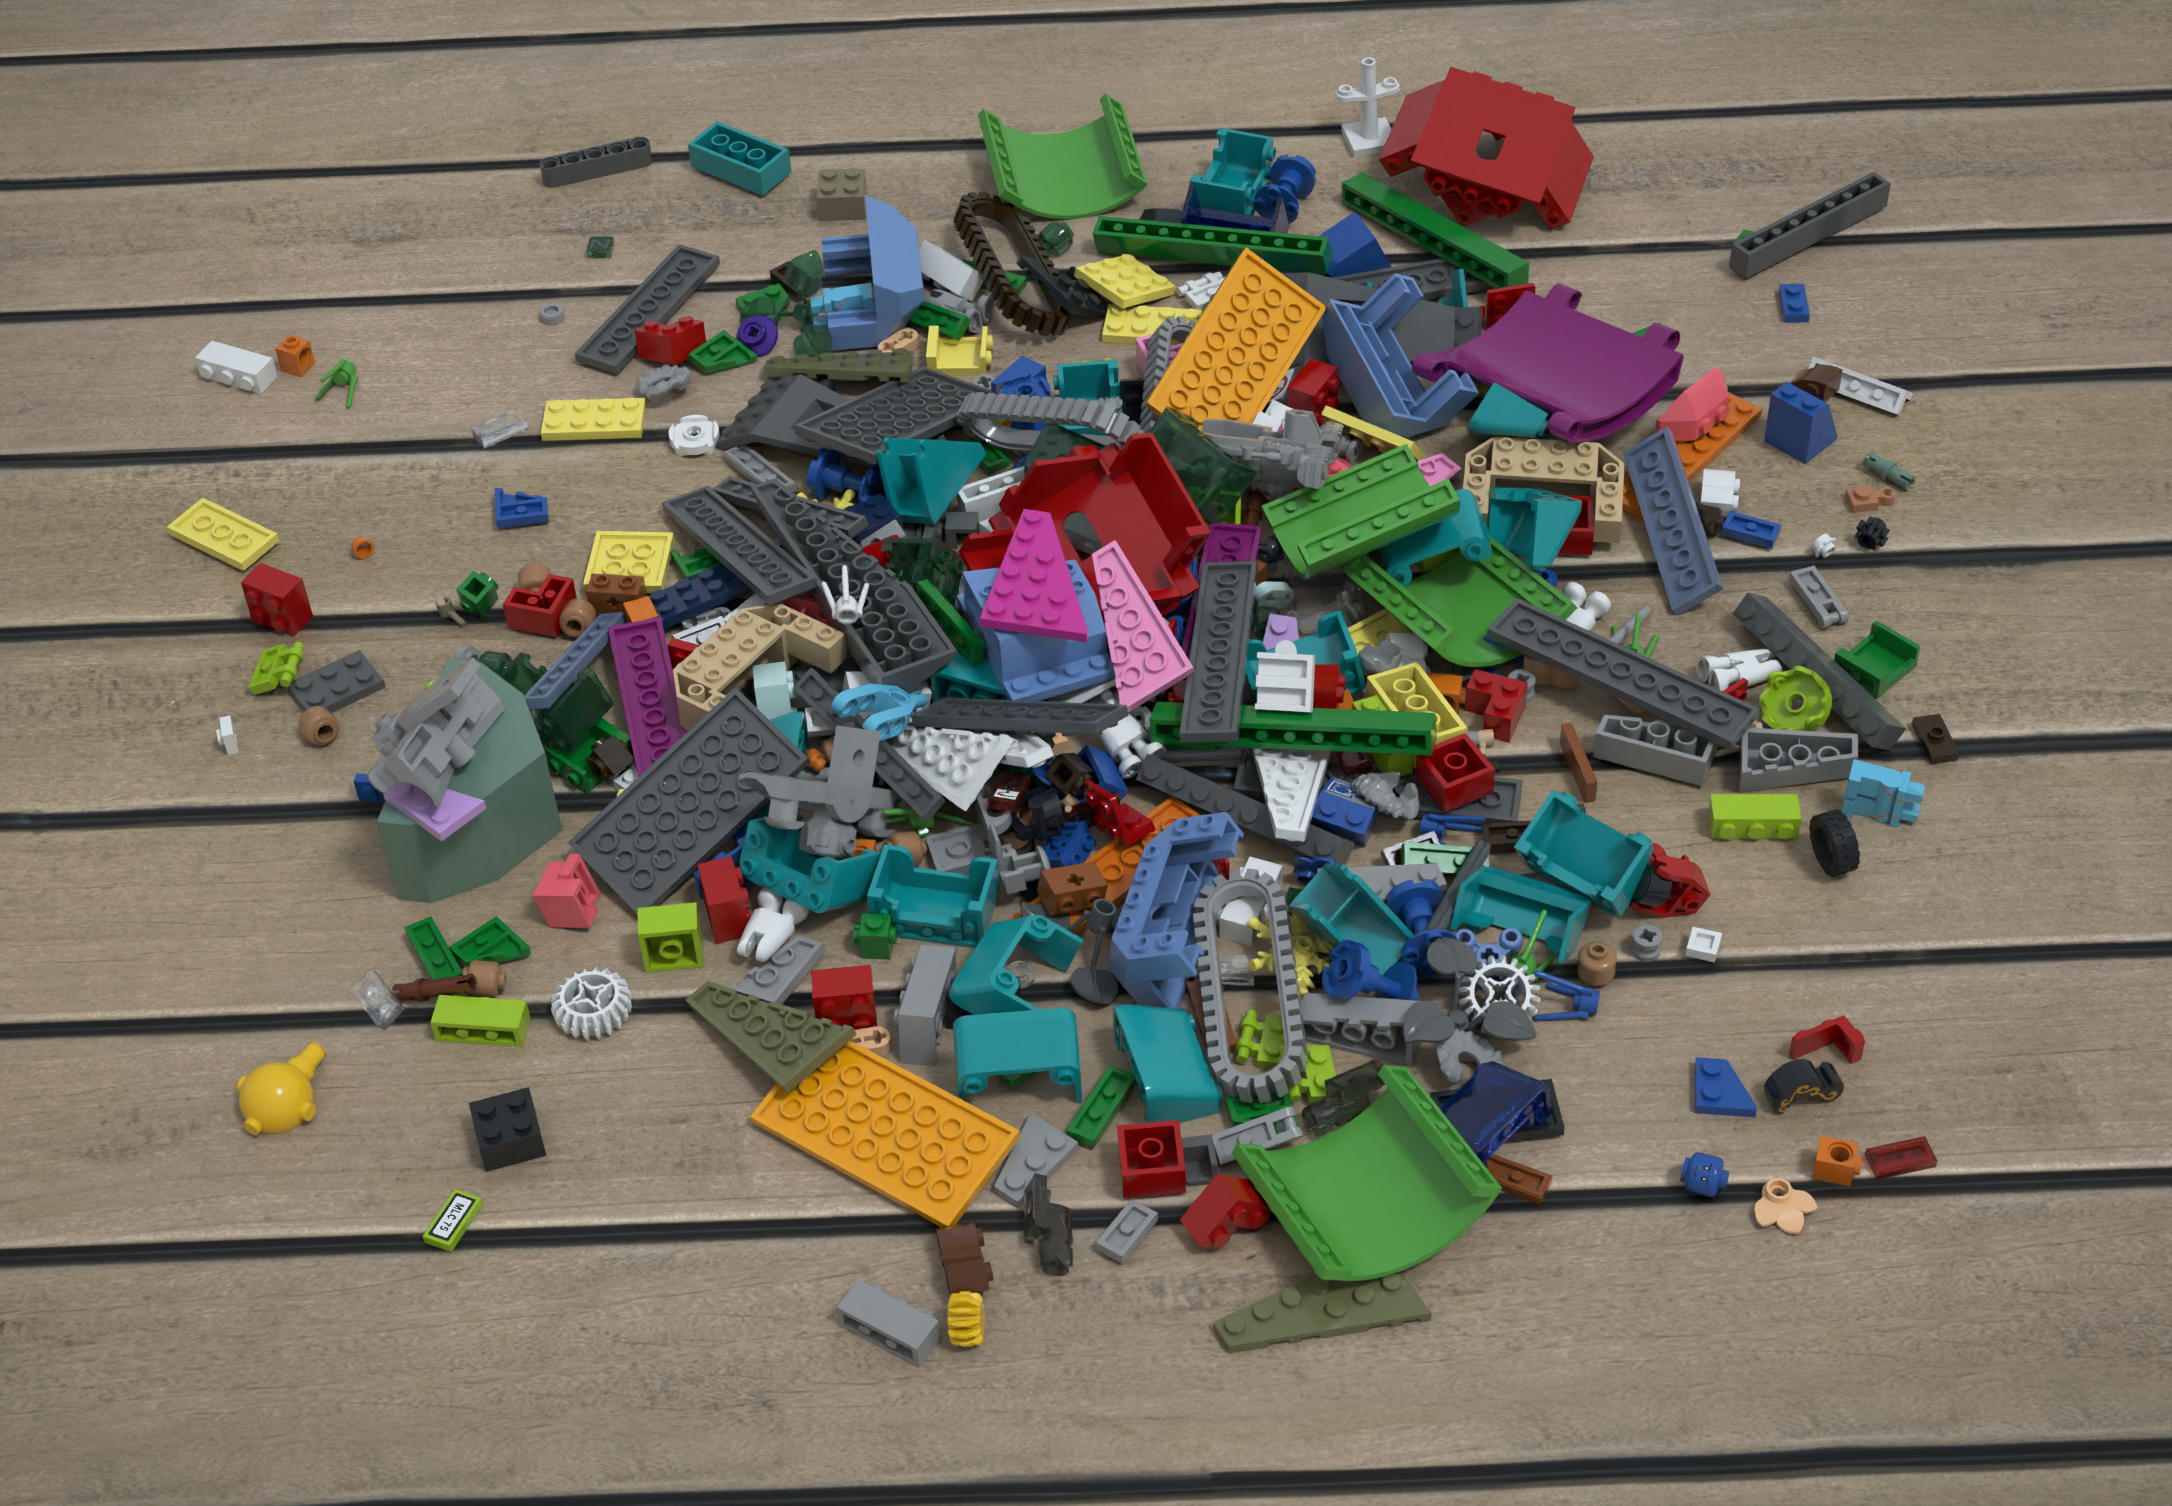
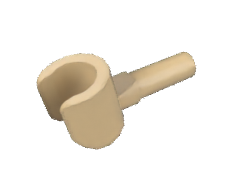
[1478,729,1494,754]
[1059,793,1079,813]

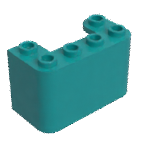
[1190,128,1276,225]
[1053,360,1123,436]
[739,814,881,913]
[867,844,1000,948]

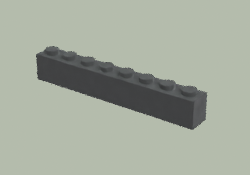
[1729,172,1891,279]
[1733,592,1906,751]
[1136,754,1355,865]

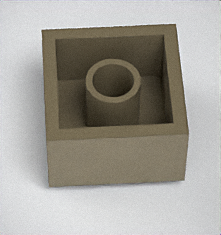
[816,168,868,221]

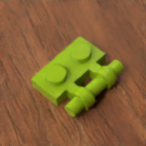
[248,642,304,695]
[1235,1010,1285,1070]
[1278,1044,1341,1103]

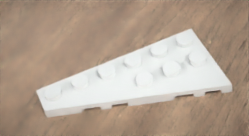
[892,725,1014,811]
[960,728,1054,768]
[1251,748,1332,842]

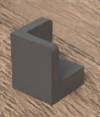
[945,512,980,549]
[1182,1134,1218,1187]

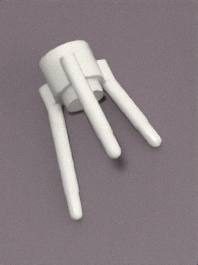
[821,565,869,624]

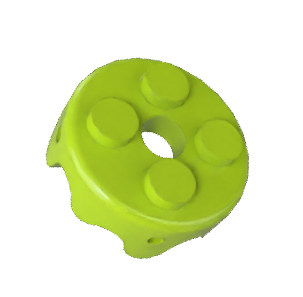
[1759,666,1832,732]

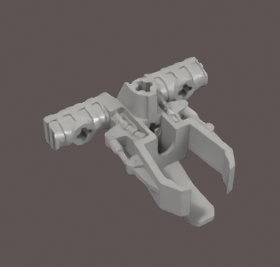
[1194,410,1344,499]

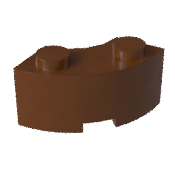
[1790,365,1843,402]
[935,1221,993,1295]

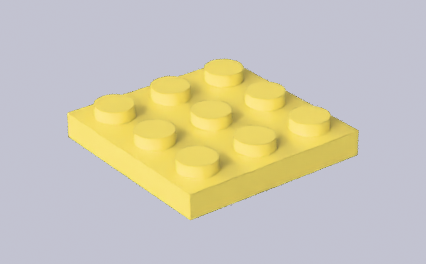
[1074,254,1176,309]
[583,531,675,594]

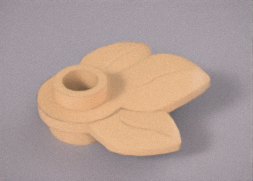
[1754,1178,1818,1234]

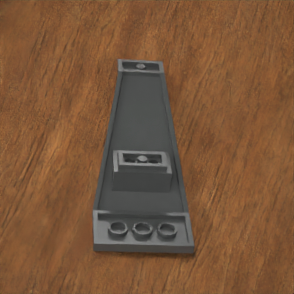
[1282,272,1482,372]
[716,374,947,468]

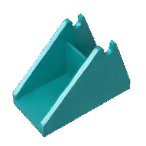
[876,437,986,525]
[1288,863,1414,975]

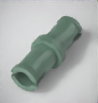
[1863,451,1916,491]

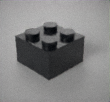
[469,1087,546,1172]

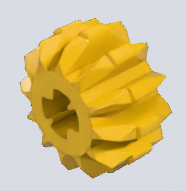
[947,1291,985,1347]

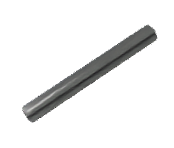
[1426,840,1491,930]

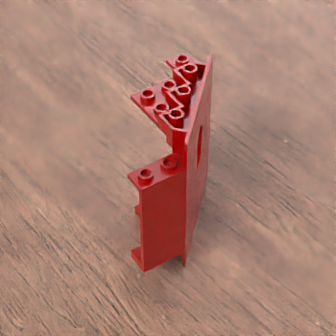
[1378,66,1594,230]
[958,433,1211,650]

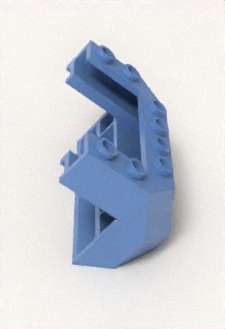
[821,195,924,351]
[1323,273,1479,438]
[1108,812,1244,1009]

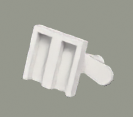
[1336,57,1400,158]
[1255,640,1315,712]

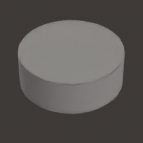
[539,304,565,325]

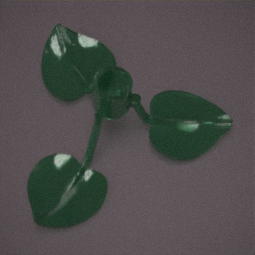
[739,250,832,357]

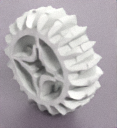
[1459,955,1541,1033]
[551,967,632,1041]

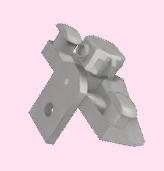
[367,657,505,807]
[739,725,897,859]

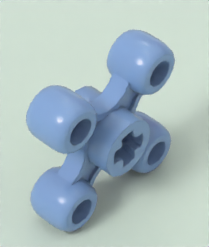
[1454,928,1523,997]

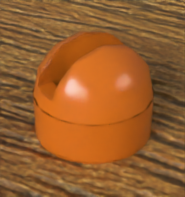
[351,536,374,559]

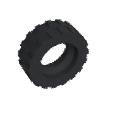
[1809,809,1860,877]

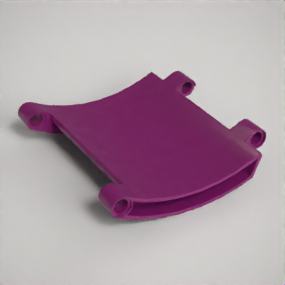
[1412,283,1684,443]

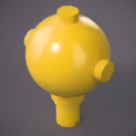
[236,1041,327,1136]

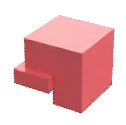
[532,854,601,928]

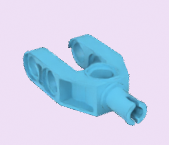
[831,683,927,741]

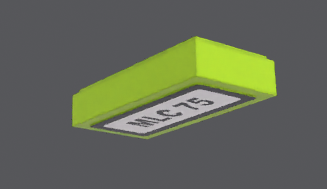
[422,1189,484,1252]

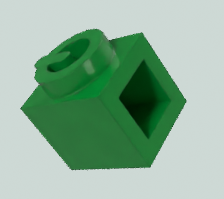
[456,571,499,617]
[853,913,898,960]

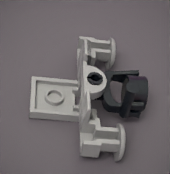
[925,766,1065,895]

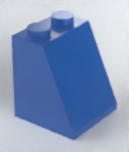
[1319,212,1392,278]
[1764,382,1837,464]

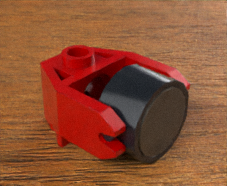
[1629,855,1711,918]

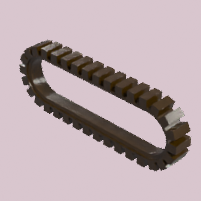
[953,192,1073,336]

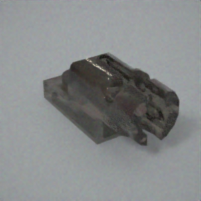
[1302,1059,1385,1137]
[1024,1173,1073,1276]

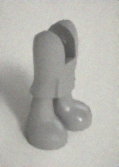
[924,289,995,333]

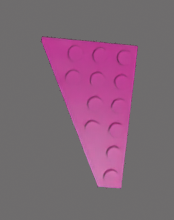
[980,509,1088,642]

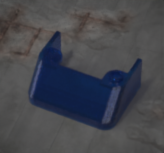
[1181,184,1289,233]

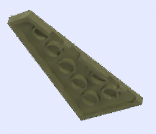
[764,348,914,382]
[685,981,857,1094]
[1213,1271,1432,1354]

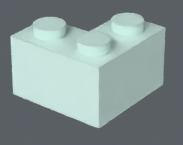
[753,661,797,720]

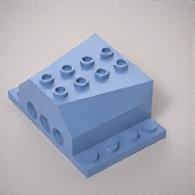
[957,560,1116,701]

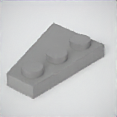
[728,936,825,1004]
[994,1112,1079,1209]

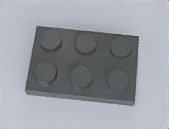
[288,650,385,713]

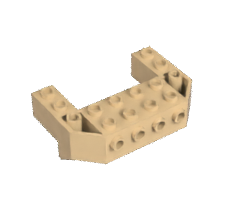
[1463,436,1624,543]
[673,603,847,732]

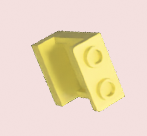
[926,326,993,376]

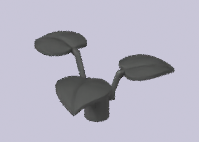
[1021,898,1122,1004]
[1403,937,1536,1044]

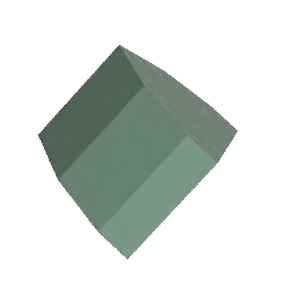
[377,659,562,903]

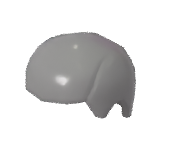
[1358,640,1402,675]

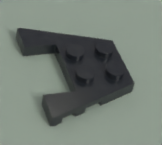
[1016,256,1107,319]

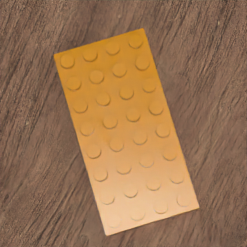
[1144,247,1327,443]
[750,1040,1021,1227]

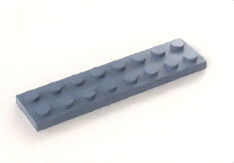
[1623,426,1723,615]

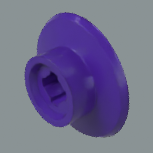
[736,315,778,357]

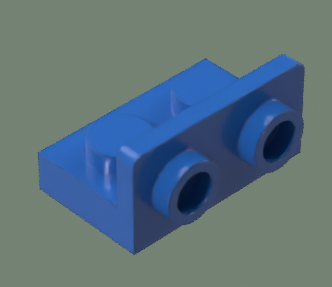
[1043,821,1097,869]

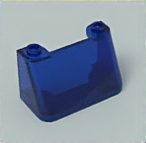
[1439,1061,1552,1168]

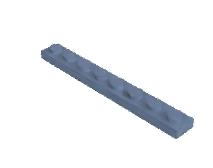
[524,612,627,712]

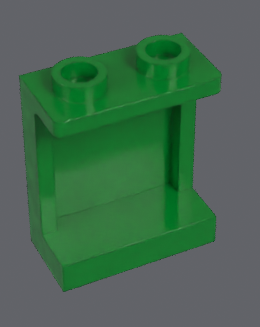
[1834,621,1920,699]
[545,713,634,794]

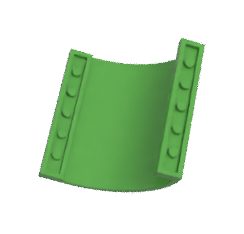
[978,93,1148,219]
[1262,444,1460,580]
[1341,537,1577,667]
[1232,1065,1502,1281]

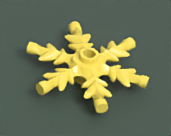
[1247,913,1334,999]

